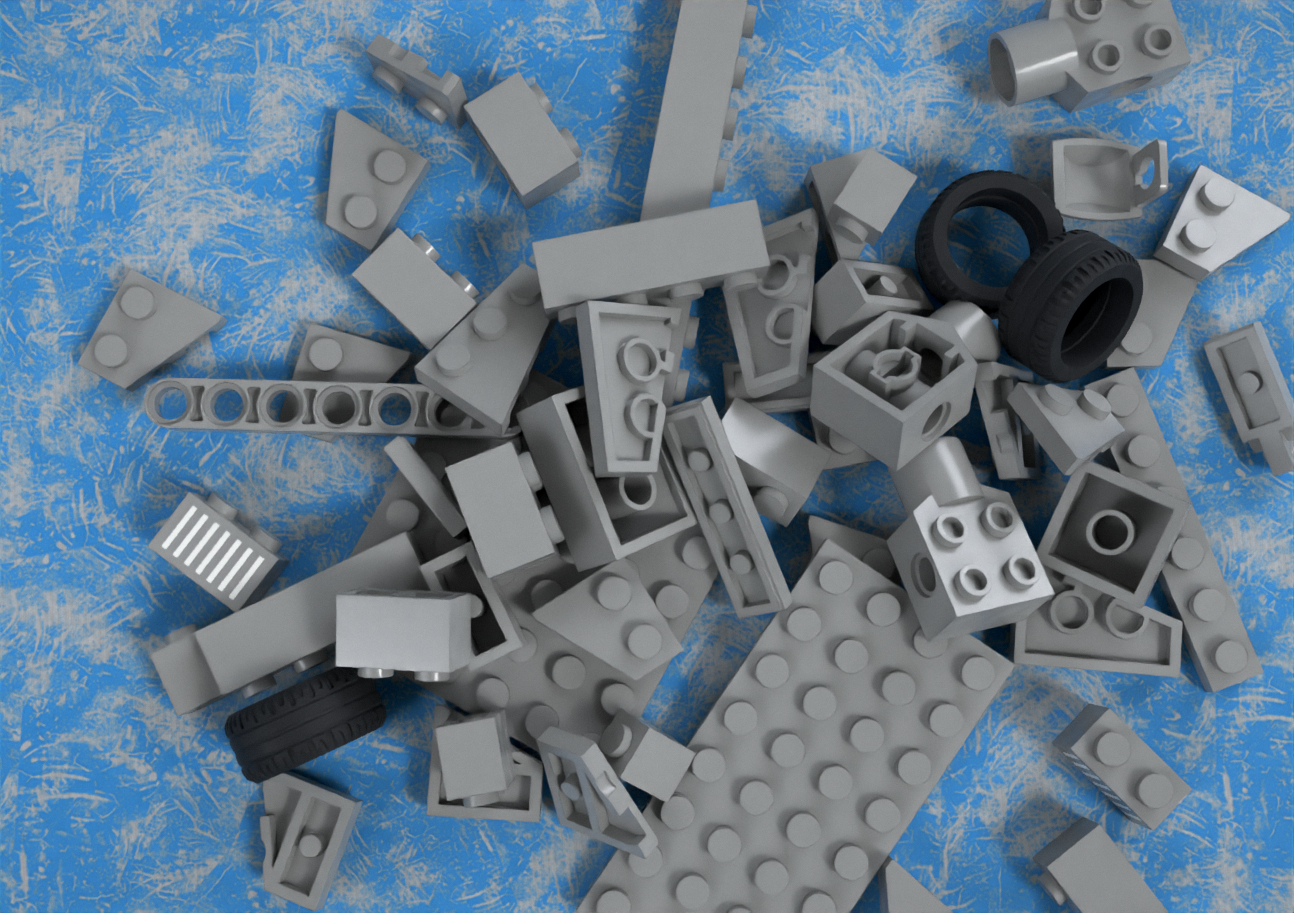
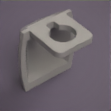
[1050,138,1169,221]

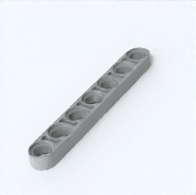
[144,378,531,440]

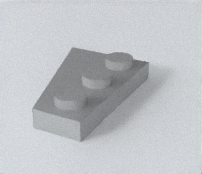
[722,207,820,399]
[414,263,558,437]
[575,300,682,477]
[1008,565,1183,678]

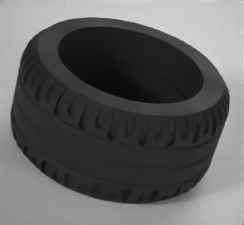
[915,170,1066,320]
[998,229,1143,383]
[224,667,387,784]

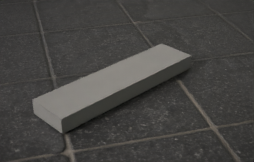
[663,395,793,619]

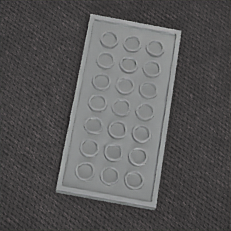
[576,538,1016,913]

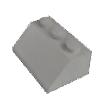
[515,385,699,572]

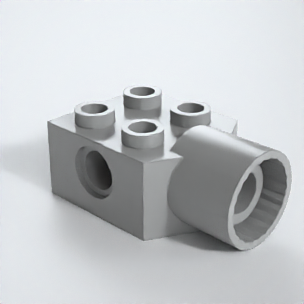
[987,0,1191,113]
[810,299,1001,472]
[886,437,1055,643]

